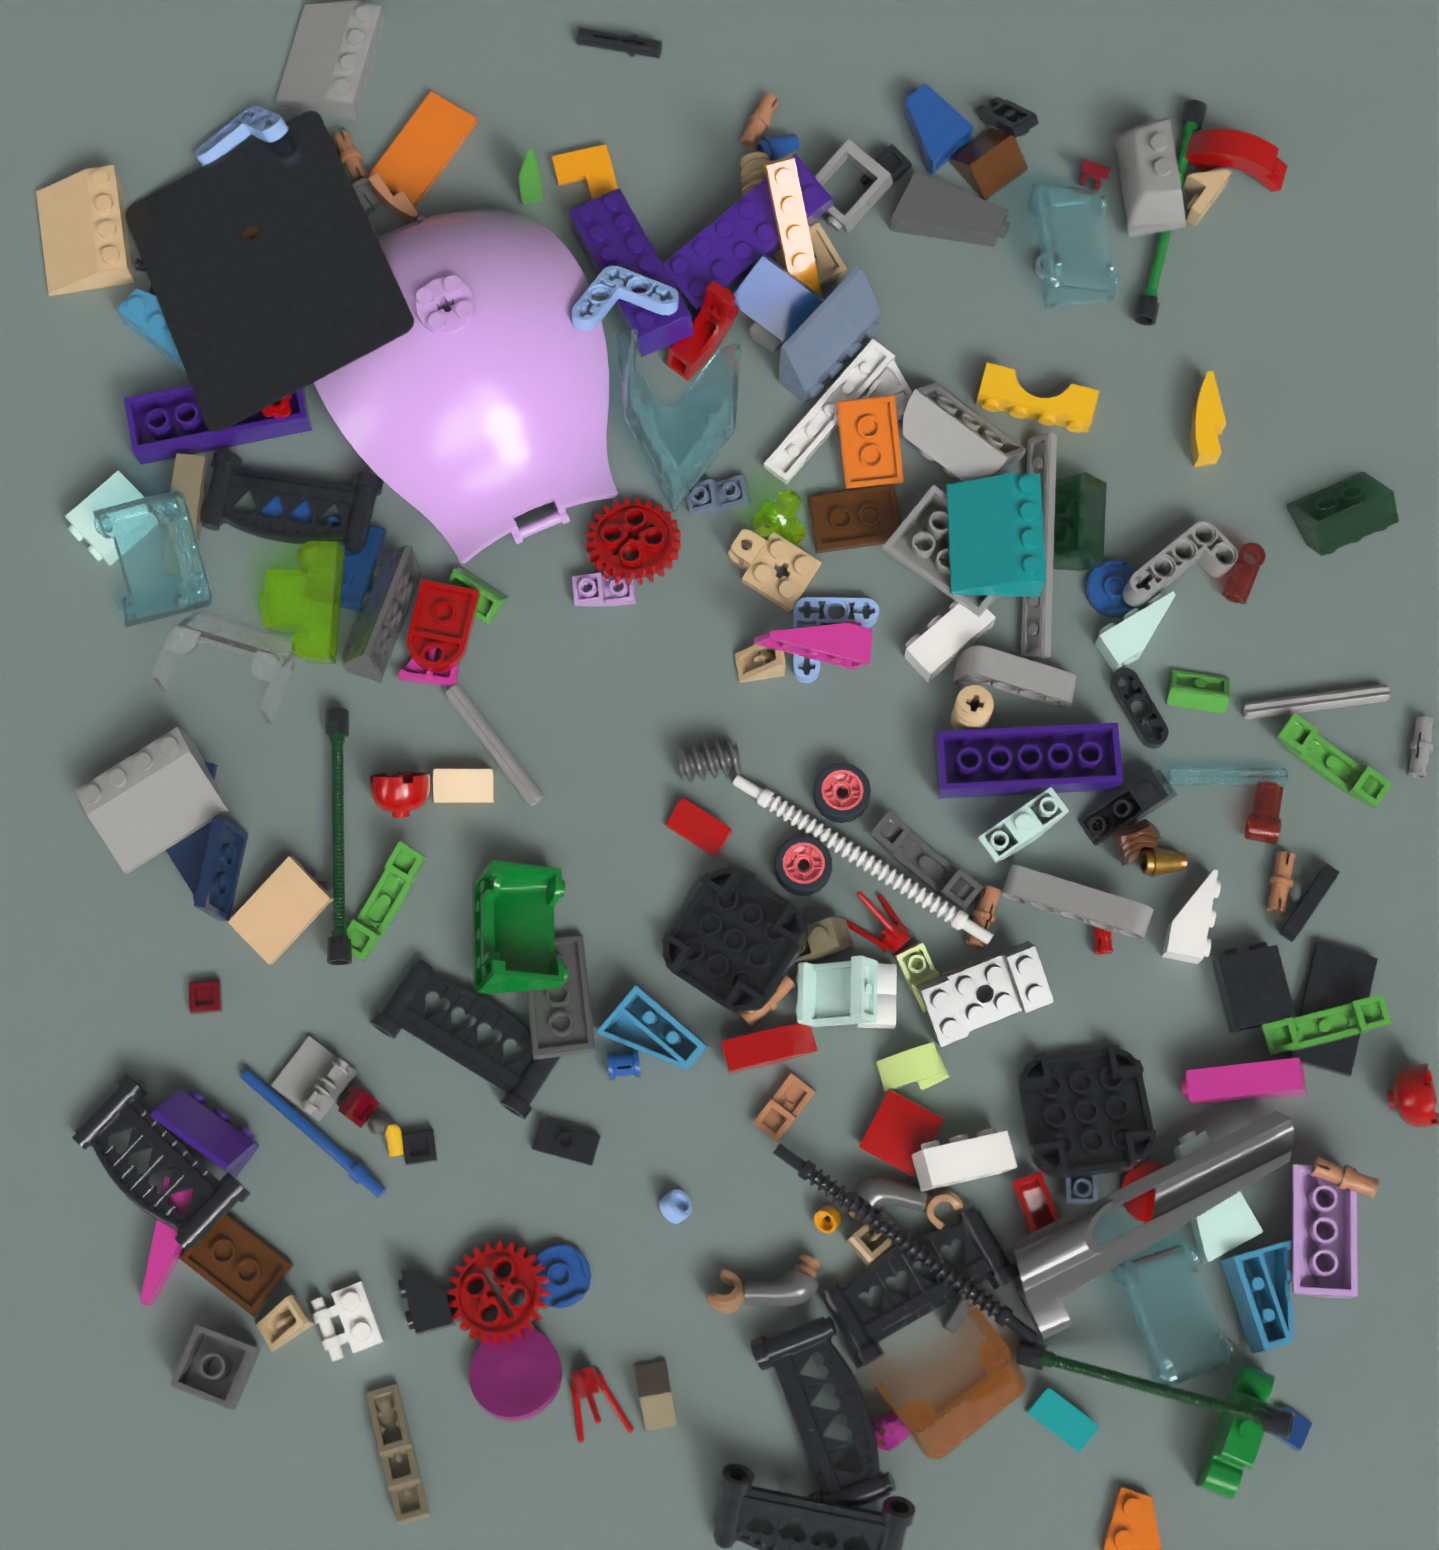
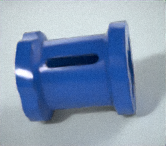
[607,1050,641,1080]

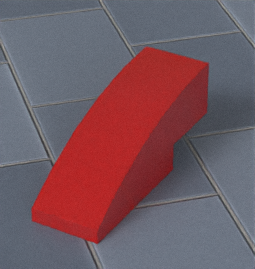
[721,1023,818,1075]
[1011,1171,1060,1235]

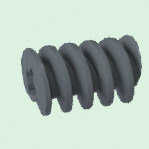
[677,738,741,783]

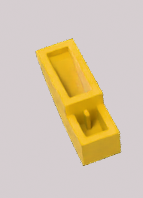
[1190,371,1227,467]

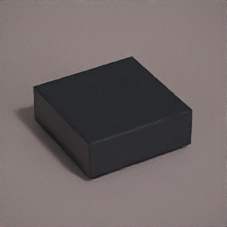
[402,1129,438,1166]

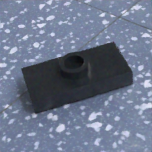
[532,1119,601,1166]

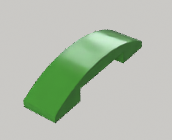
[1277,713,1393,808]
[347,841,426,961]
[1261,994,1392,1056]

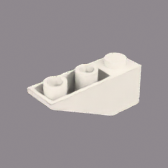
[1162,870,1221,964]

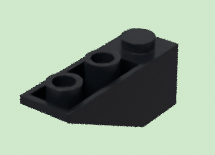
[1079,770,1177,846]

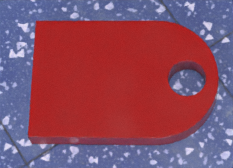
[407,579,481,672]

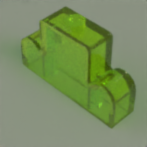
[259,541,345,664]

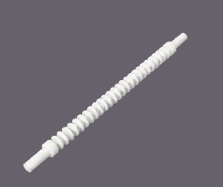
[732,774,994,945]

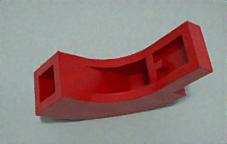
[1185,129,1288,192]
[666,281,739,381]

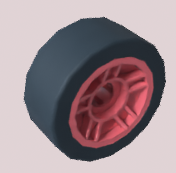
[813,763,871,823]
[775,836,832,896]

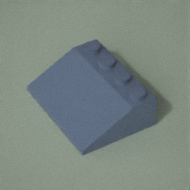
[779,265,881,404]

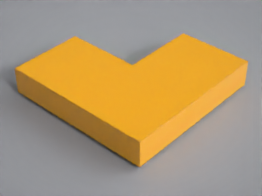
[552,144,618,200]

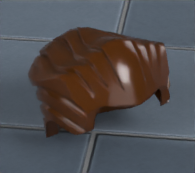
[1111,819,1161,866]

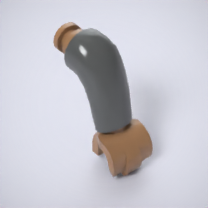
[844,1176,963,1230]
[706,1255,821,1314]

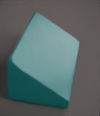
[1027,1386,1100,1453]

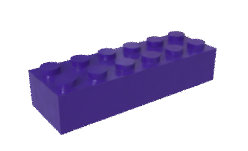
[663,153,834,313]
[568,188,694,357]
[124,385,312,465]
[934,723,1123,799]

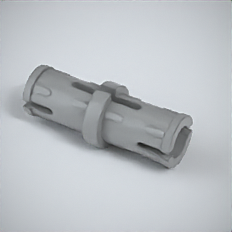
[1407,716,1435,779]

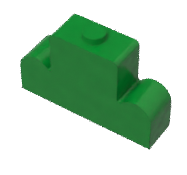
[1196,1363,1275,1499]

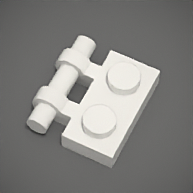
[311,1281,384,1362]

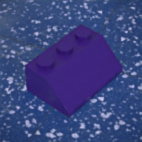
[150,1089,259,1177]

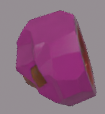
[873,1409,911,1451]

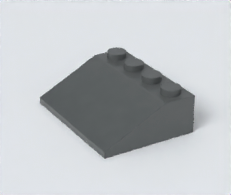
[342,545,422,683]

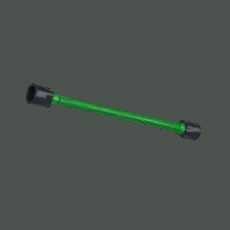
[1133,100,1207,326]

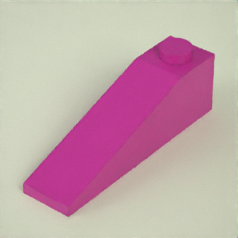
[754,621,872,670]
[140,1177,194,1306]

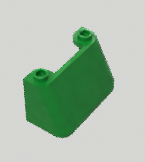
[472,860,568,994]

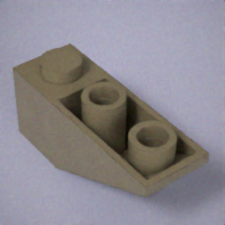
[792,917,854,967]

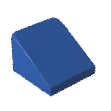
[1269,1405,1312,1451]

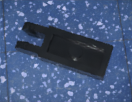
[976,97,1039,138]

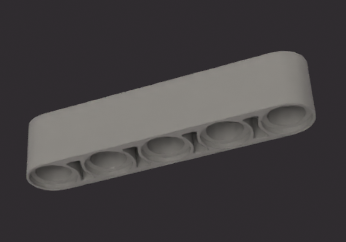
[1001,865,1154,940]

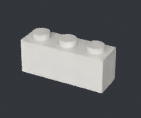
[904,601,996,682]
[912,1128,1017,1192]

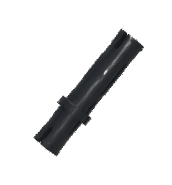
[577,27,662,59]

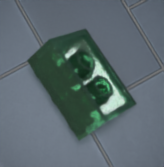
[1287,471,1399,556]
[1053,472,1107,571]

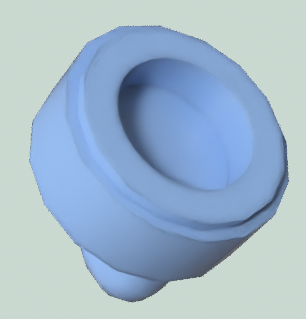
[659,1189,693,1224]

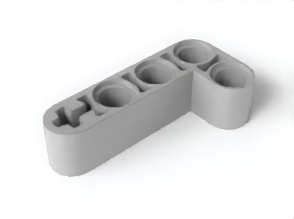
[1122,521,1238,607]
[952,645,1077,707]

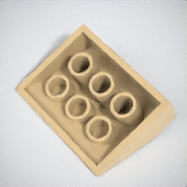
[36,165,135,296]

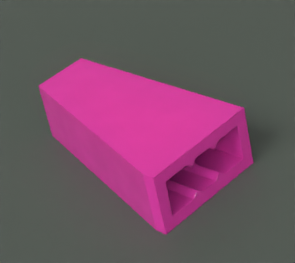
[1181,1057,1307,1105]

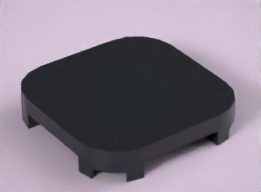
[661,866,808,1014]
[1019,1044,1156,1178]

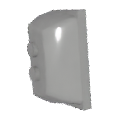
[1113,117,1186,238]
[903,382,1027,482]

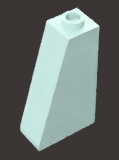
[1173,1130,1263,1264]

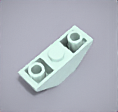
[977,787,1069,863]

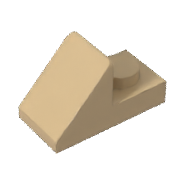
[1183,169,1232,227]

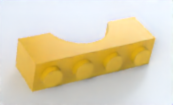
[976,362,1100,433]

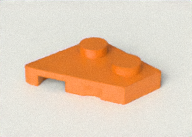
[1102,1487,1162,1550]

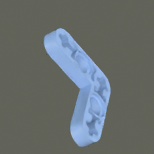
[194,105,288,166]
[572,266,679,331]
[793,597,879,683]

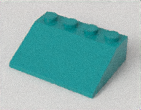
[946,473,1047,597]

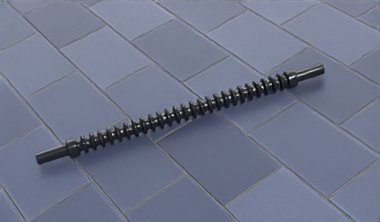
[773,1143,1038,1344]

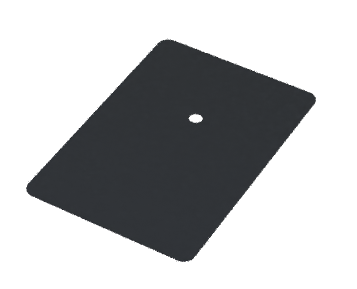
[125,111,414,432]

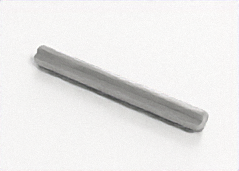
[1243,684,1390,720]
[445,685,543,807]

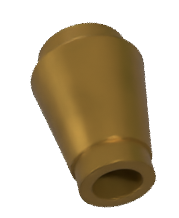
[1140,847,1187,877]

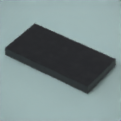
[1289,942,1378,1077]

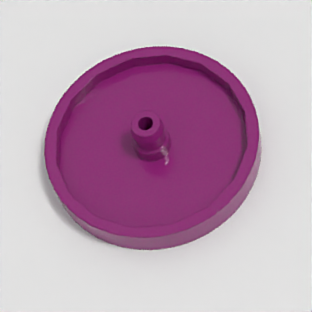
[469,1328,562,1421]

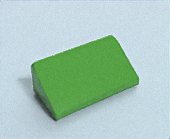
[518,148,543,205]
[446,567,508,625]
[1166,669,1230,714]

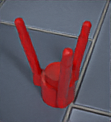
[846,891,911,954]
[569,1366,634,1443]

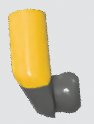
[368,1115,404,1157]

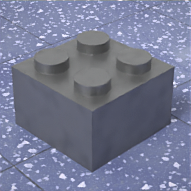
[170,1324,261,1410]

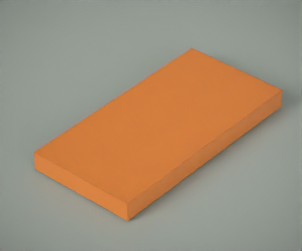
[368,91,478,208]

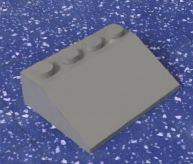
[275,1,385,121]
[882,485,998,617]
[75,727,229,874]

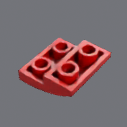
[859,1088,945,1177]

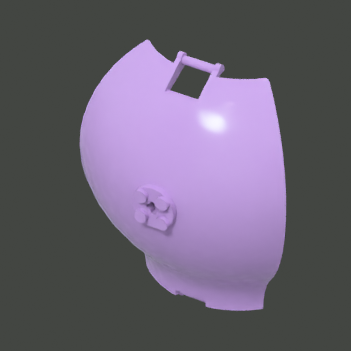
[314,209,618,564]

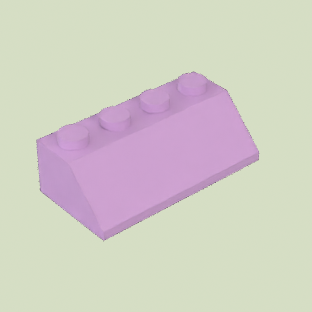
[1292,1164,1358,1299]

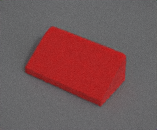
[665,797,732,858]

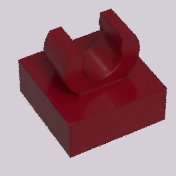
[1080,159,1112,192]
[336,1085,380,1128]

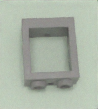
[815,139,893,234]

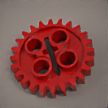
[586,497,681,586]
[447,1240,551,1346]

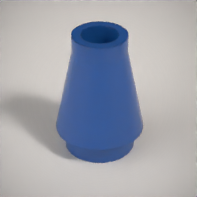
[756,133,800,161]

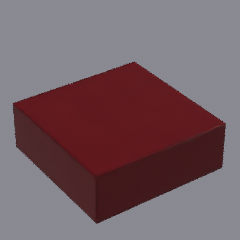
[189,980,222,1014]

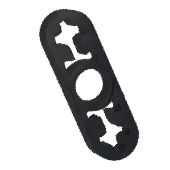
[1110,668,1169,749]
[1279,863,1340,942]

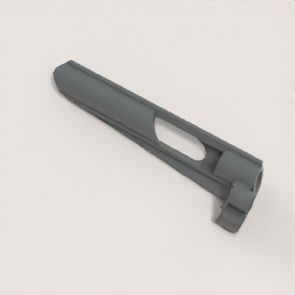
[1012,1111,1294,1340]

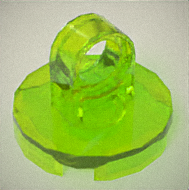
[750,488,807,546]

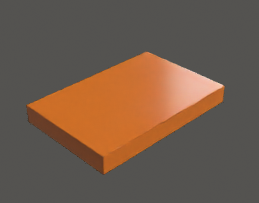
[836,395,904,489]

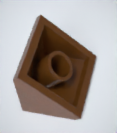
[949,128,1028,200]

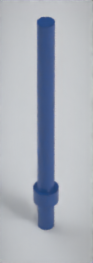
[240,1069,386,1198]

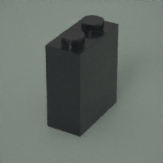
[1212,942,1296,1033]

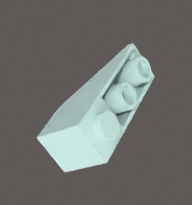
[1095,591,1176,673]

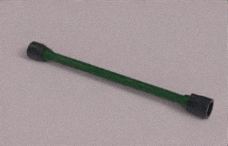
[325,708,352,965]
[1016,1339,1295,1438]

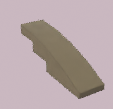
[163,453,207,578]
[366,1384,431,1526]

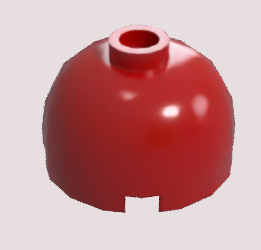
[370,772,430,818]
[1387,1063,1439,1127]

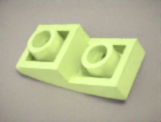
[893,941,940,1012]
[876,1042,943,1092]

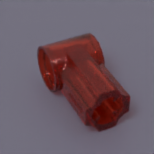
[1221,542,1266,604]
[1245,782,1284,845]

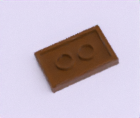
[807,483,901,554]
[179,1213,294,1317]

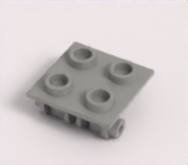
[271,1036,358,1122]

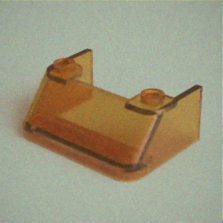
[873,1306,1026,1459]

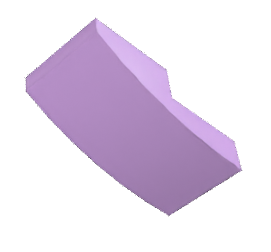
[572,572,636,607]

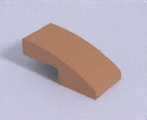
[368,173,419,224]
[753,1073,817,1142]

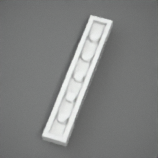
[764,339,895,485]

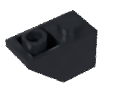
[398,1269,456,1335]

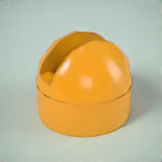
[814,1205,842,1234]

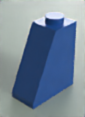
[904,83,973,175]

